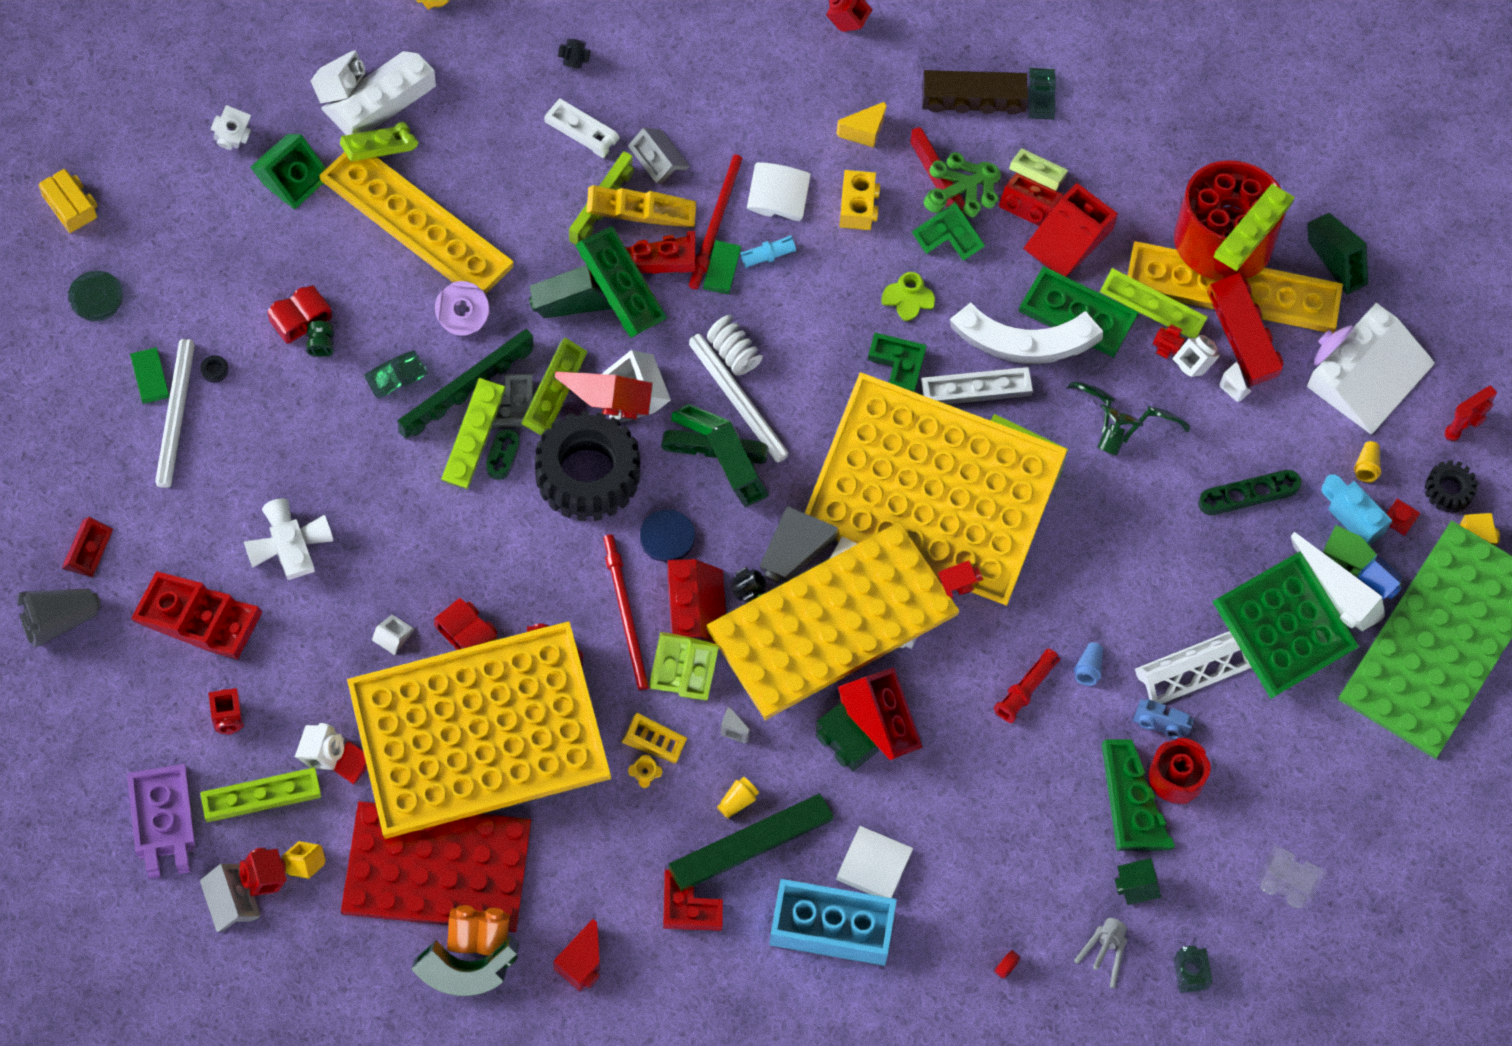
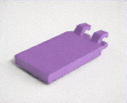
[127,764,196,879]

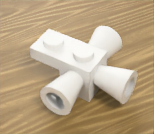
[244,498,333,580]

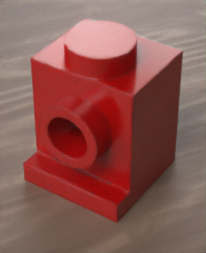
[938,560,983,600]

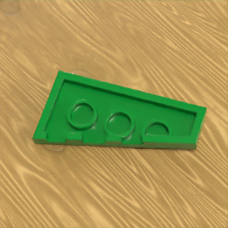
[1101,739,1175,851]

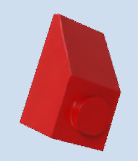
[553,919,600,991]

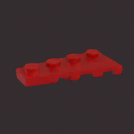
[625,230,696,274]

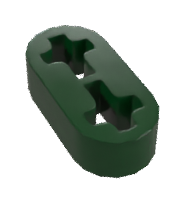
[486,429,520,480]

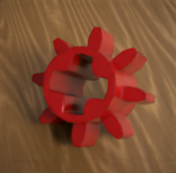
[1152,324,1186,359]

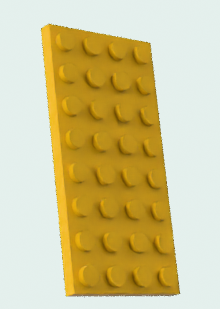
[707,522,959,720]

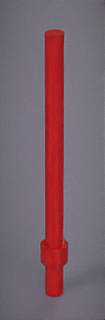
[688,155,743,290]
[603,534,649,691]

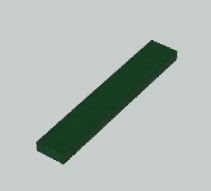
[668,793,834,892]

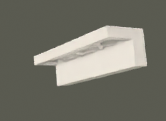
[1135,631,1252,704]

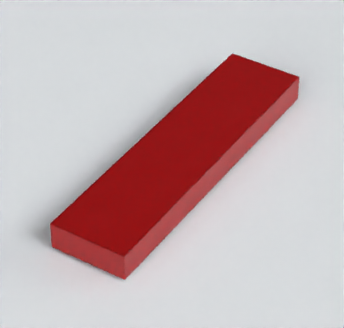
[910,127,967,216]

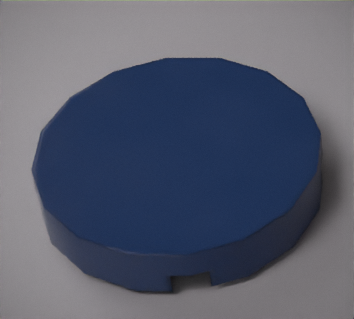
[640,510,695,563]

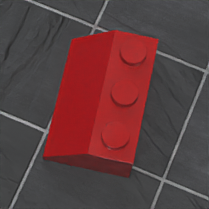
[667,559,726,645]

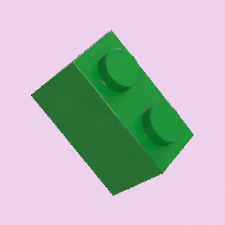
[250,134,326,210]

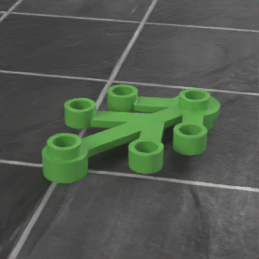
[923,152,1001,217]

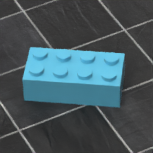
[769,879,897,966]

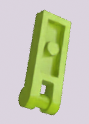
[340,122,418,161]

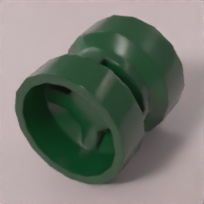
[306,321,334,357]

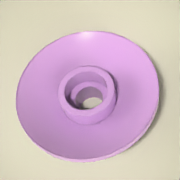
[1314,325,1354,366]

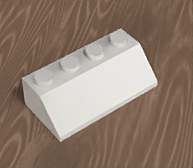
[321,51,436,135]

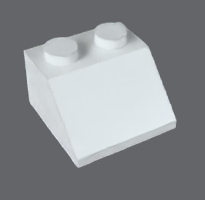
[602,350,671,423]

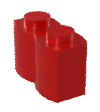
[267,285,332,344]
[434,598,498,650]

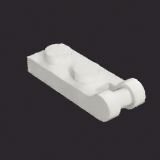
[544,98,620,158]

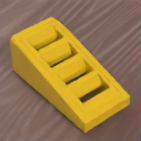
[621,713,687,764]

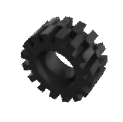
[1424,460,1478,513]

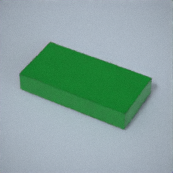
[703,240,741,295]
[130,347,169,404]
[671,404,732,435]

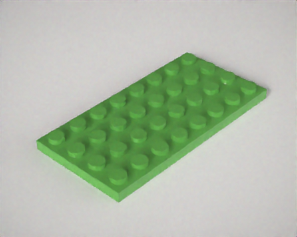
[1337,520,1512,759]

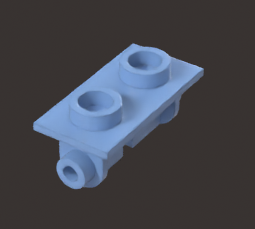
[1133,698,1194,740]

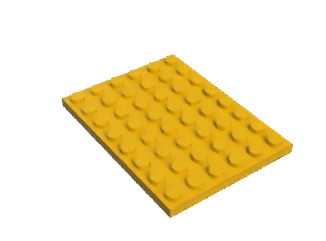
[805,372,1068,606]
[347,621,611,839]

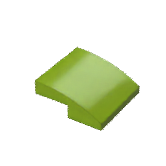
[649,632,719,700]

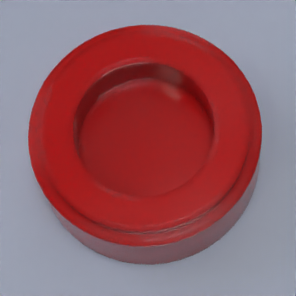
[994,949,1021,979]

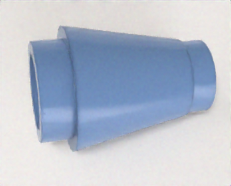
[1074,643,1104,686]

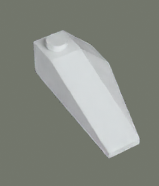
[1291,532,1385,631]

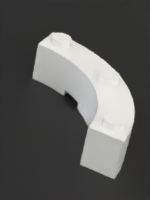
[950,302,1103,364]

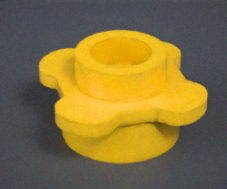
[628,755,662,788]

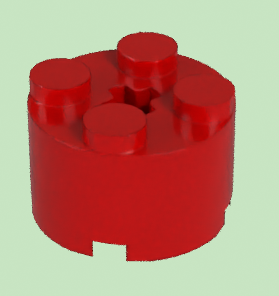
[1148,738,1211,804]

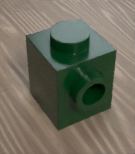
[1115,858,1161,905]

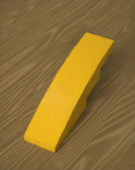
[587,185,696,227]

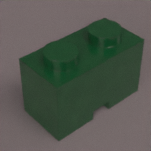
[816,702,879,771]

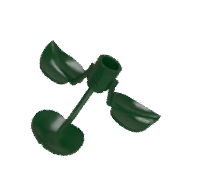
[1067,382,1190,456]

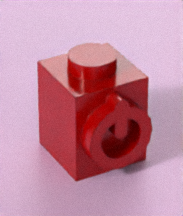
[826,0,873,32]
[208,688,244,735]
[239,847,287,896]

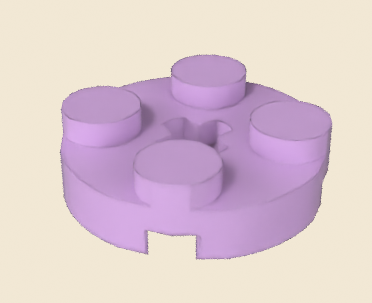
[435,281,490,336]

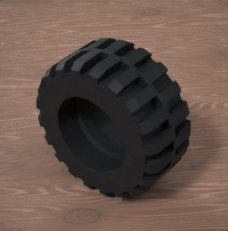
[535,411,640,521]

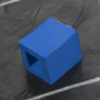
[1357,554,1403,600]

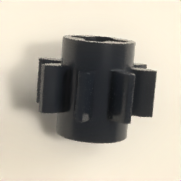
[558,38,591,68]
[731,567,766,602]

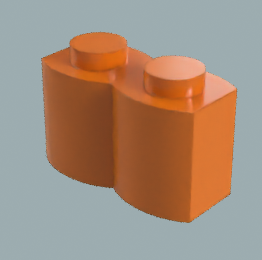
[447,905,510,956]

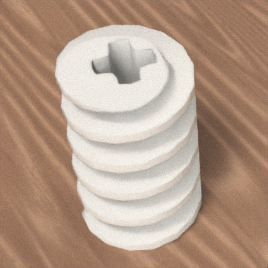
[707,314,763,376]

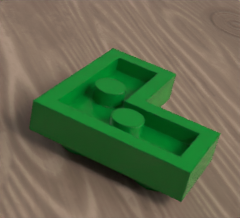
[912,201,985,261]
[868,332,927,392]

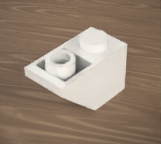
[311,50,365,103]

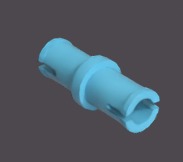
[740,235,796,268]

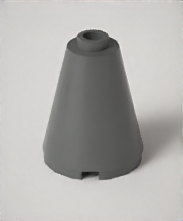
[17,589,101,648]

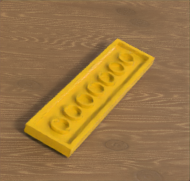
[320,152,514,294]
[1127,241,1343,333]

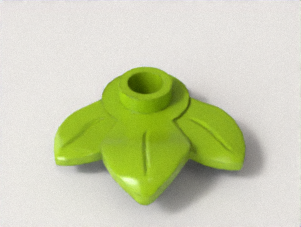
[881,272,935,322]

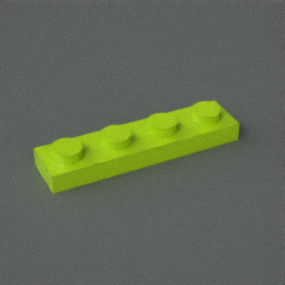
[569,151,634,244]
[1214,184,1295,271]
[1099,268,1207,338]
[521,337,588,435]
[441,378,506,490]
[200,767,321,823]

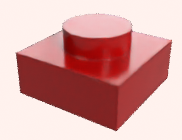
[1386,498,1420,536]

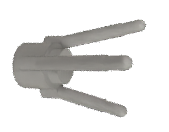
[1074,918,1128,988]

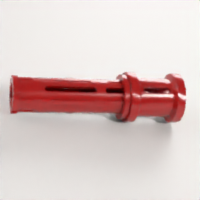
[993,648,1060,723]

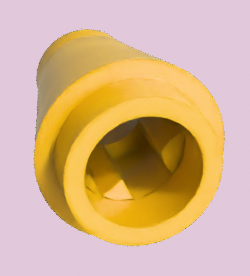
[1354,441,1381,483]
[717,777,759,819]

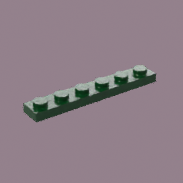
[397,328,534,439]

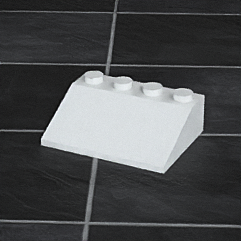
[1307,303,1435,435]

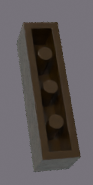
[922,70,1028,115]

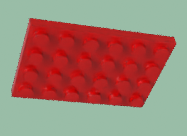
[341,801,531,932]

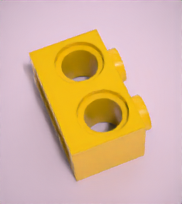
[839,170,880,230]

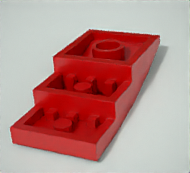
[131,571,262,660]

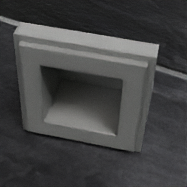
[720,707,750,744]

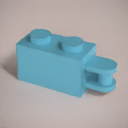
[1321,474,1392,546]

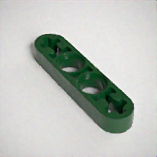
[661,430,769,464]
[1198,470,1301,515]

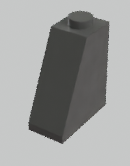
[760,506,839,583]

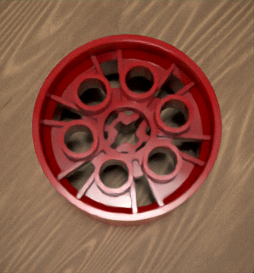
[1174,160,1286,281]

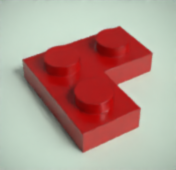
[663,870,723,931]

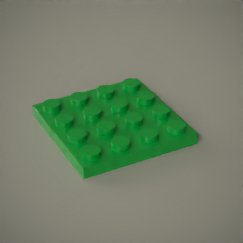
[1212,551,1359,699]

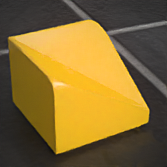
[281,841,326,879]

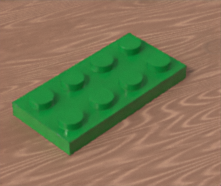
[575,226,667,338]
[1018,266,1139,358]

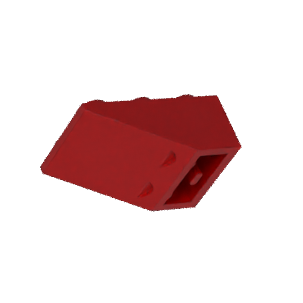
[1023,183,1118,277]

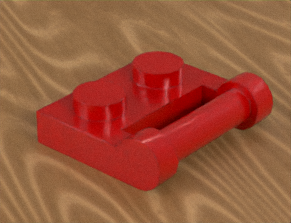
[1444,385,1497,441]

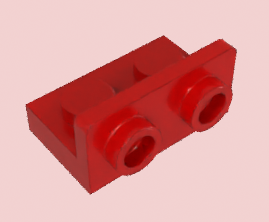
[999,172,1063,226]

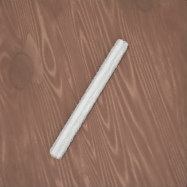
[689,334,788,463]
[156,339,195,488]

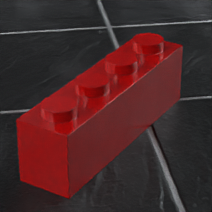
[1207,273,1284,387]

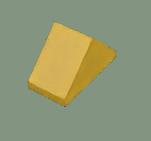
[836,102,887,148]

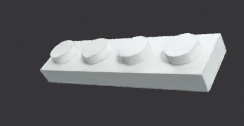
[921,367,1033,404]

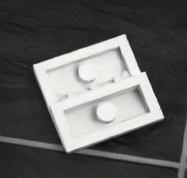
[747,162,811,221]
[836,826,913,898]

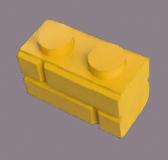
[39,169,98,233]

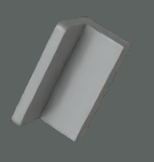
[628,127,690,184]
[200,864,261,932]

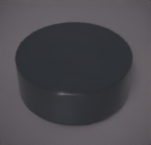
[200,355,229,383]

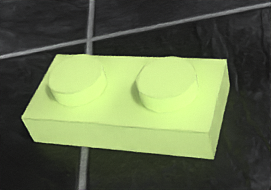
[1009,148,1068,191]

